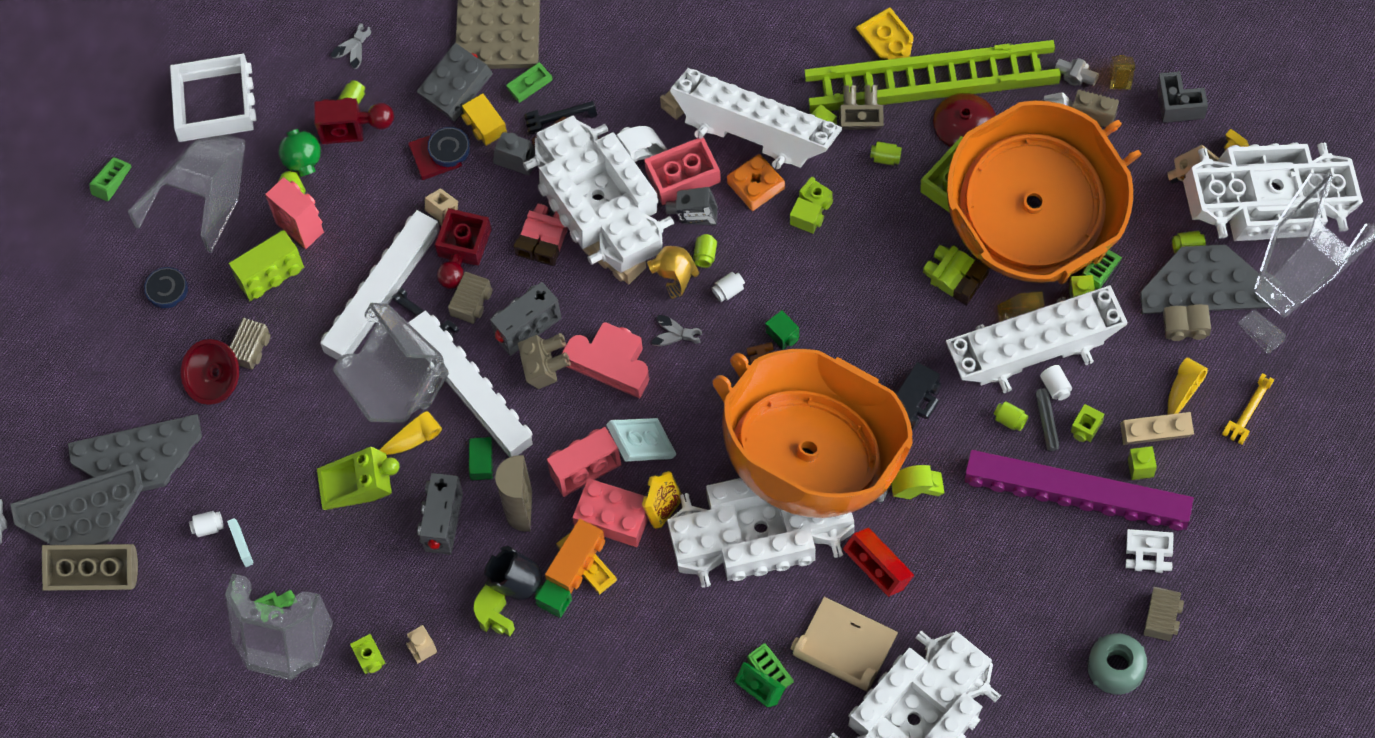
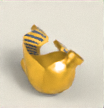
[647,246,699,299]

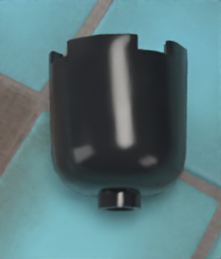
[484,545,542,601]

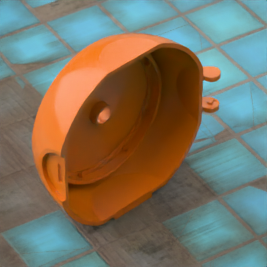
[947,101,1142,285]
[713,349,912,518]

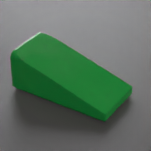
[469,437,493,480]
[734,662,785,707]

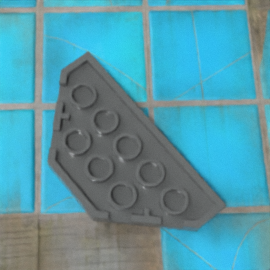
[1140,245,1274,314]
[68,414,202,492]
[10,464,143,545]

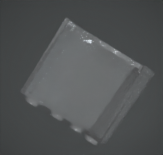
[333,303,449,423]
[225,574,333,680]

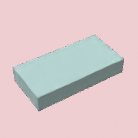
[227,518,253,567]

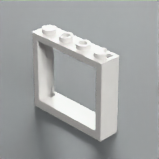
[170,53,256,142]

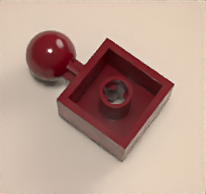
[314,98,394,144]
[435,208,492,289]

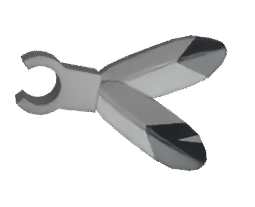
[331,23,371,69]
[651,315,702,347]

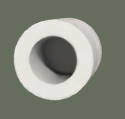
[1040,365,1072,400]

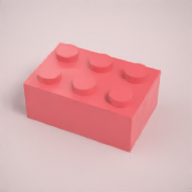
[644,137,721,206]
[265,177,324,249]
[547,427,621,497]
[572,478,648,547]

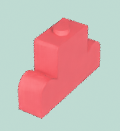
[562,322,649,399]

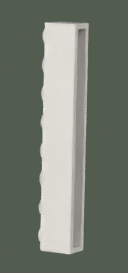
[320,210,440,364]
[405,310,533,457]

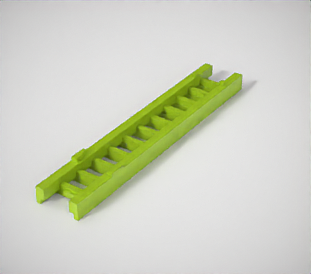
[805,40,1061,113]

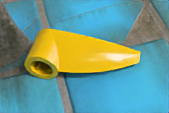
[1168,358,1208,415]
[380,411,442,455]

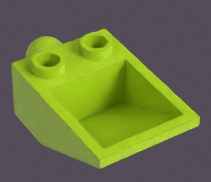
[317,447,400,510]

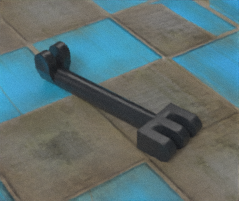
[524,101,598,135]
[392,288,459,337]

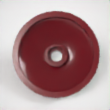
[933,93,996,147]
[181,339,239,405]

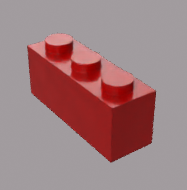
[843,527,914,597]

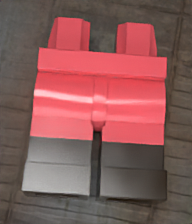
[513,203,568,266]

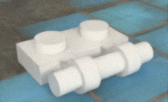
[1126,529,1173,573]

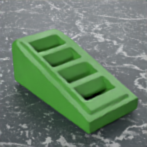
[89,157,131,201]
[1081,250,1122,290]
[747,643,794,689]

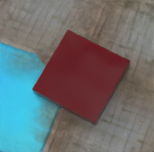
[408,135,462,180]

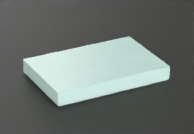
[606,418,677,461]

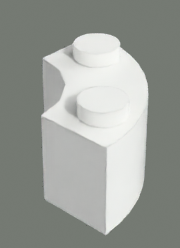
[617,126,667,162]

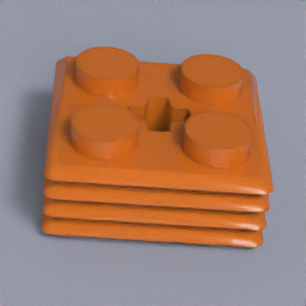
[727,154,785,211]

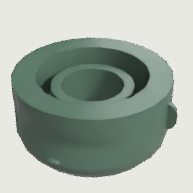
[1088,633,1147,695]

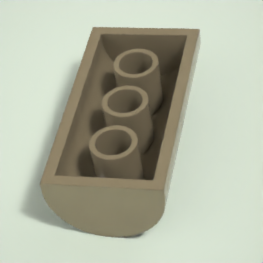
[495,455,532,532]
[42,544,138,590]

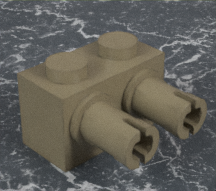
[839,85,884,130]
[518,333,571,389]

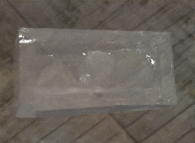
[1238,310,1286,354]

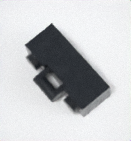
[896,362,942,430]

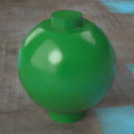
[278,129,321,177]

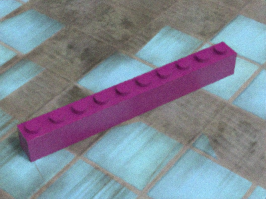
[965,450,1194,531]

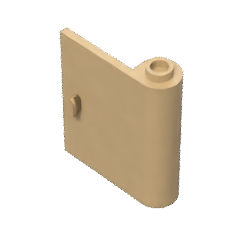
[791,597,898,692]

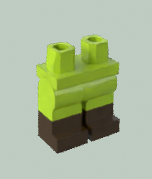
[923,245,990,306]

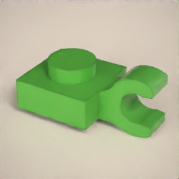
[254,590,298,623]

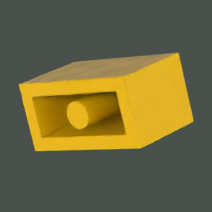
[462,94,507,146]

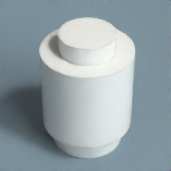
[712,272,745,302]
[189,511,224,537]

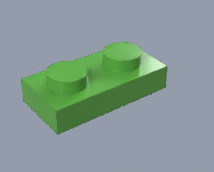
[506,62,552,103]

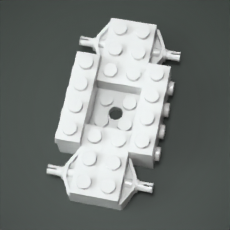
[523,115,674,273]
[1183,143,1363,241]
[667,478,854,587]
[829,631,1001,738]

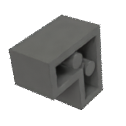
[1156,71,1208,123]

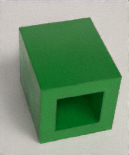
[765,310,799,350]
[535,580,572,618]

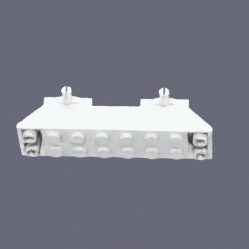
[670,68,842,169]
[946,285,1128,393]

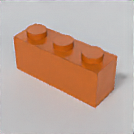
[545,518,605,593]

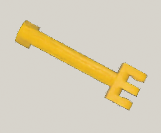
[1222,373,1274,445]

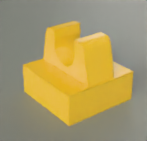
[1224,129,1249,151]

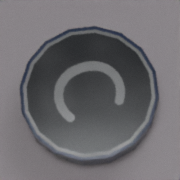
[428,127,470,167]
[144,267,188,308]

